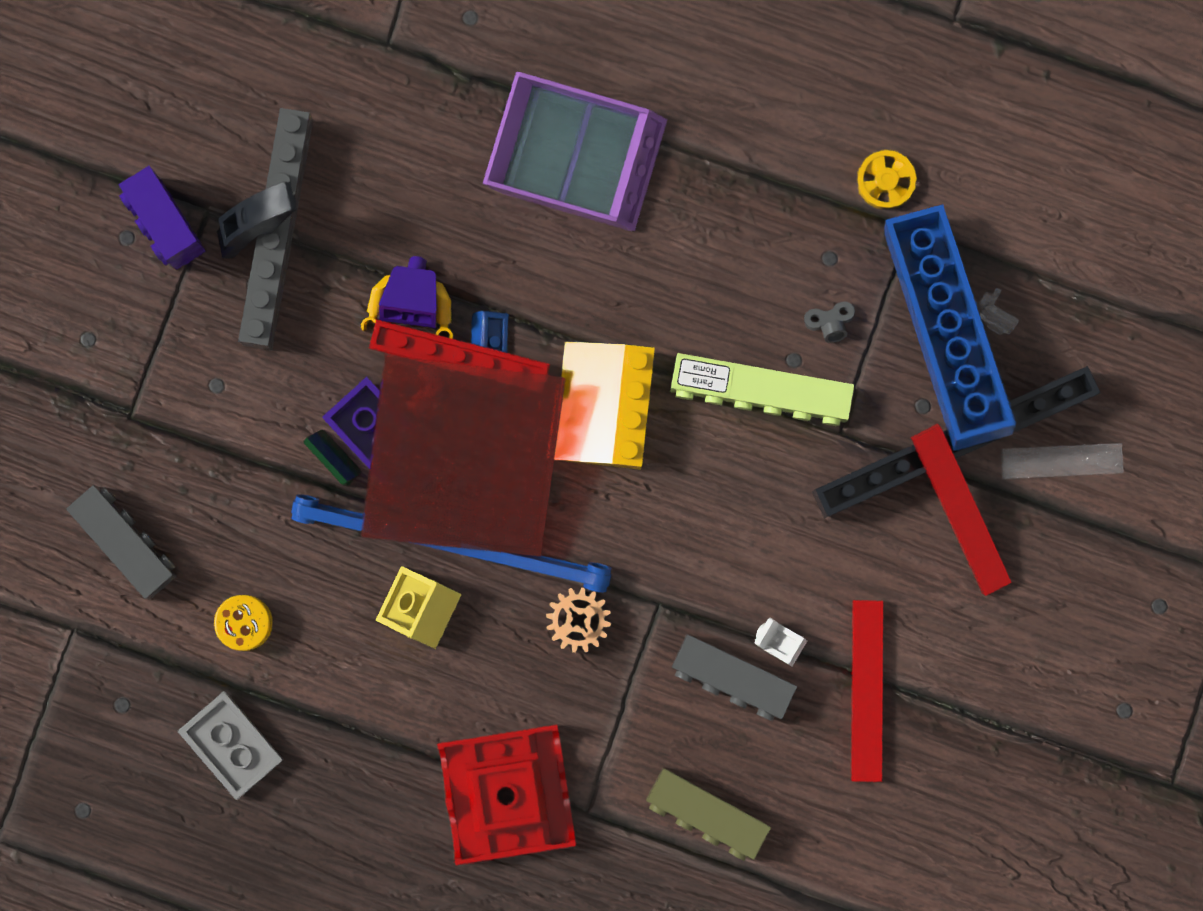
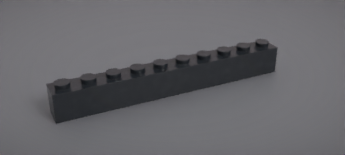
[812,366,1101,519]

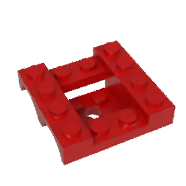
[437,724,576,865]

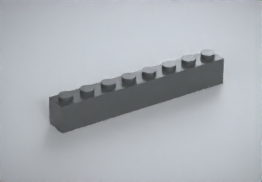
[238,108,313,350]

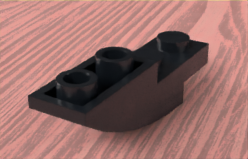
[217,182,296,258]

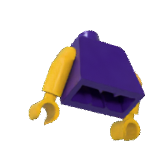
[361,256,453,339]

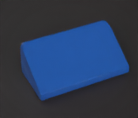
[471,311,509,353]

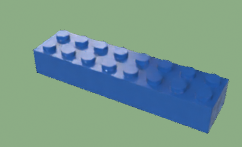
[884,204,1016,451]

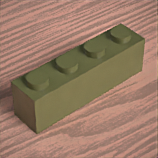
[646,768,771,861]

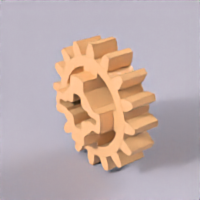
[546,588,611,653]

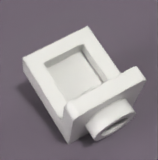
[755,618,807,666]

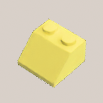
[376,566,462,649]

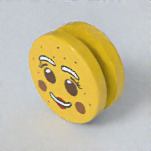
[214,595,273,651]

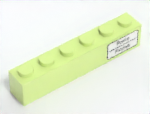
[670,353,854,426]

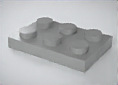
[178,691,284,800]

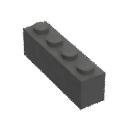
[66,485,177,600]
[671,634,797,722]

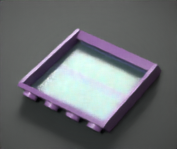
[483,72,667,231]

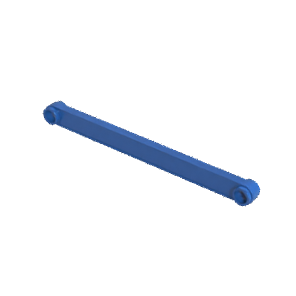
[291,494,612,593]

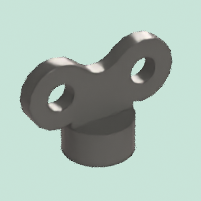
[804,301,855,343]

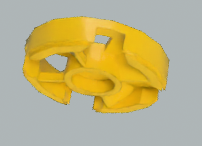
[857,150,916,209]

